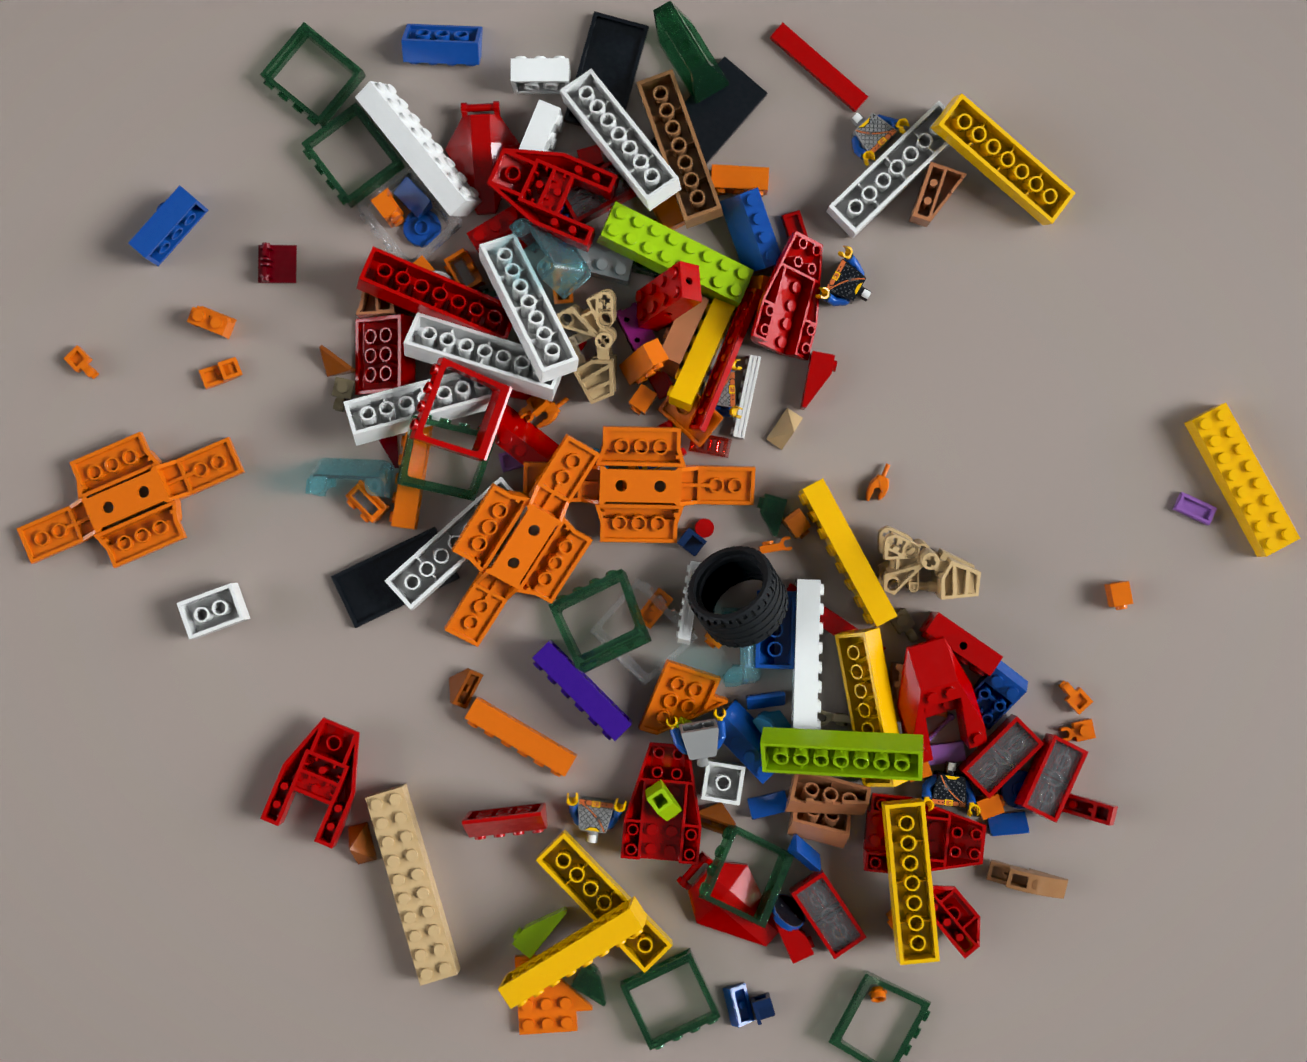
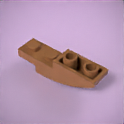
[986,859,1068,899]

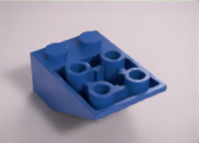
[973,661,1028,729]

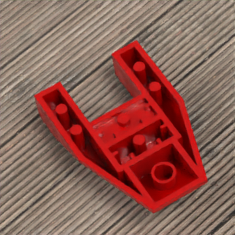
[487,148,619,252]
[897,636,988,763]
[260,717,360,849]

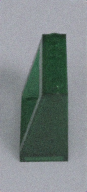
[653,1,729,104]

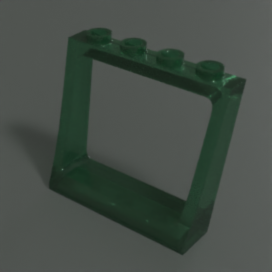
[396,415,497,501]
[548,569,652,673]
[829,971,931,1062]

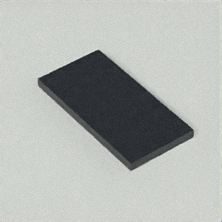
[564,11,649,127]
[650,56,768,165]
[331,527,460,628]

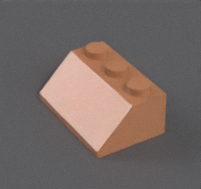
[787,812,851,848]

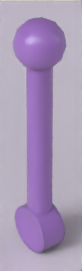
[929,713,955,742]

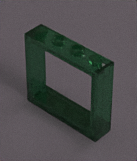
[260,22,366,128]
[301,102,405,208]
[698,824,794,928]
[620,948,721,1050]

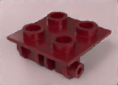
[258,242,297,283]

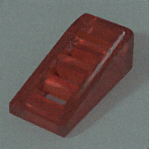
[689,435,732,458]

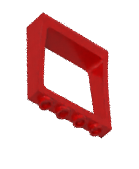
[409,357,512,461]

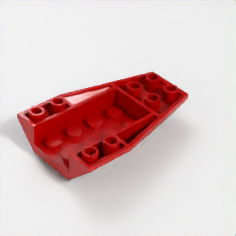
[751,231,823,360]
[621,742,702,865]
[863,792,987,873]

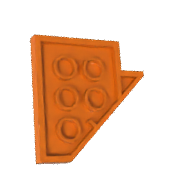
[638,659,728,735]
[515,954,593,1035]

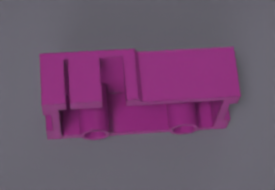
[616,302,656,353]

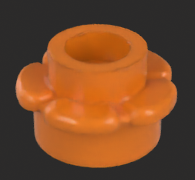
[868,986,887,1003]

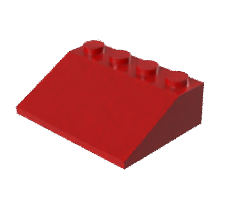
[355,314,415,395]
[462,803,548,840]

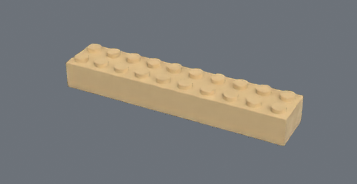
[365,784,461,986]

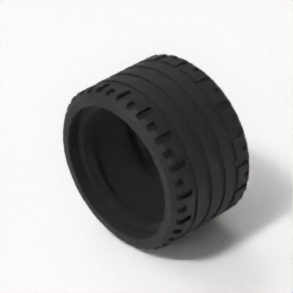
[687,546,789,648]

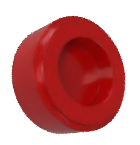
[695,519,714,538]

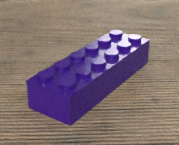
[532,640,632,741]

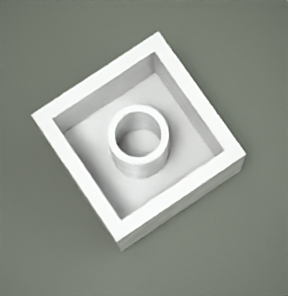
[700,758,746,806]

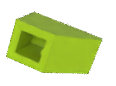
[645,780,683,821]

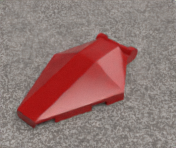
[445,101,520,215]
[676,851,779,946]

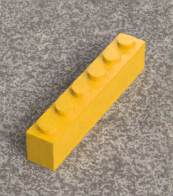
[667,298,735,412]

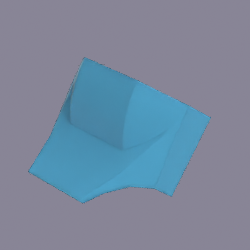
[753,710,791,734]

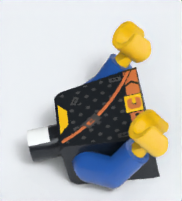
[815,245,871,306]
[922,761,981,817]

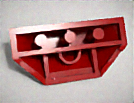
[933,885,980,959]

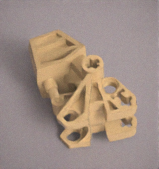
[557,288,618,404]
[877,526,981,600]

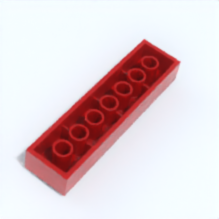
[356,246,512,340]

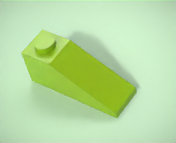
[512,906,568,959]

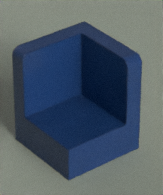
[677,528,707,556]
[751,992,775,1025]

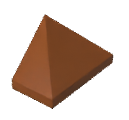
[319,344,355,377]
[449,668,484,709]
[699,803,736,837]
[348,822,378,865]

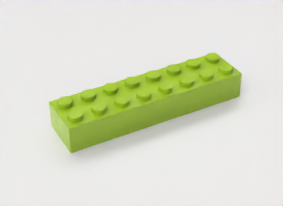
[596,201,754,308]
[760,727,923,781]

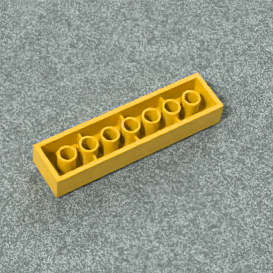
[930,93,1075,225]
[1184,402,1301,557]
[798,478,897,627]
[835,628,908,787]
[881,798,940,965]
[536,829,673,973]
[498,896,647,1009]

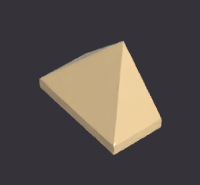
[766,408,803,450]

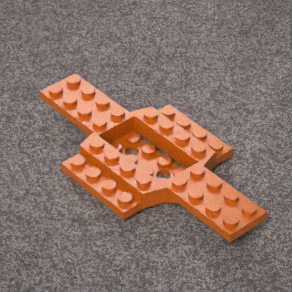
[523,426,756,543]
[16,432,245,568]
[444,433,601,647]

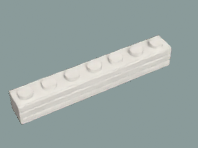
[730,354,761,440]
[676,561,701,645]

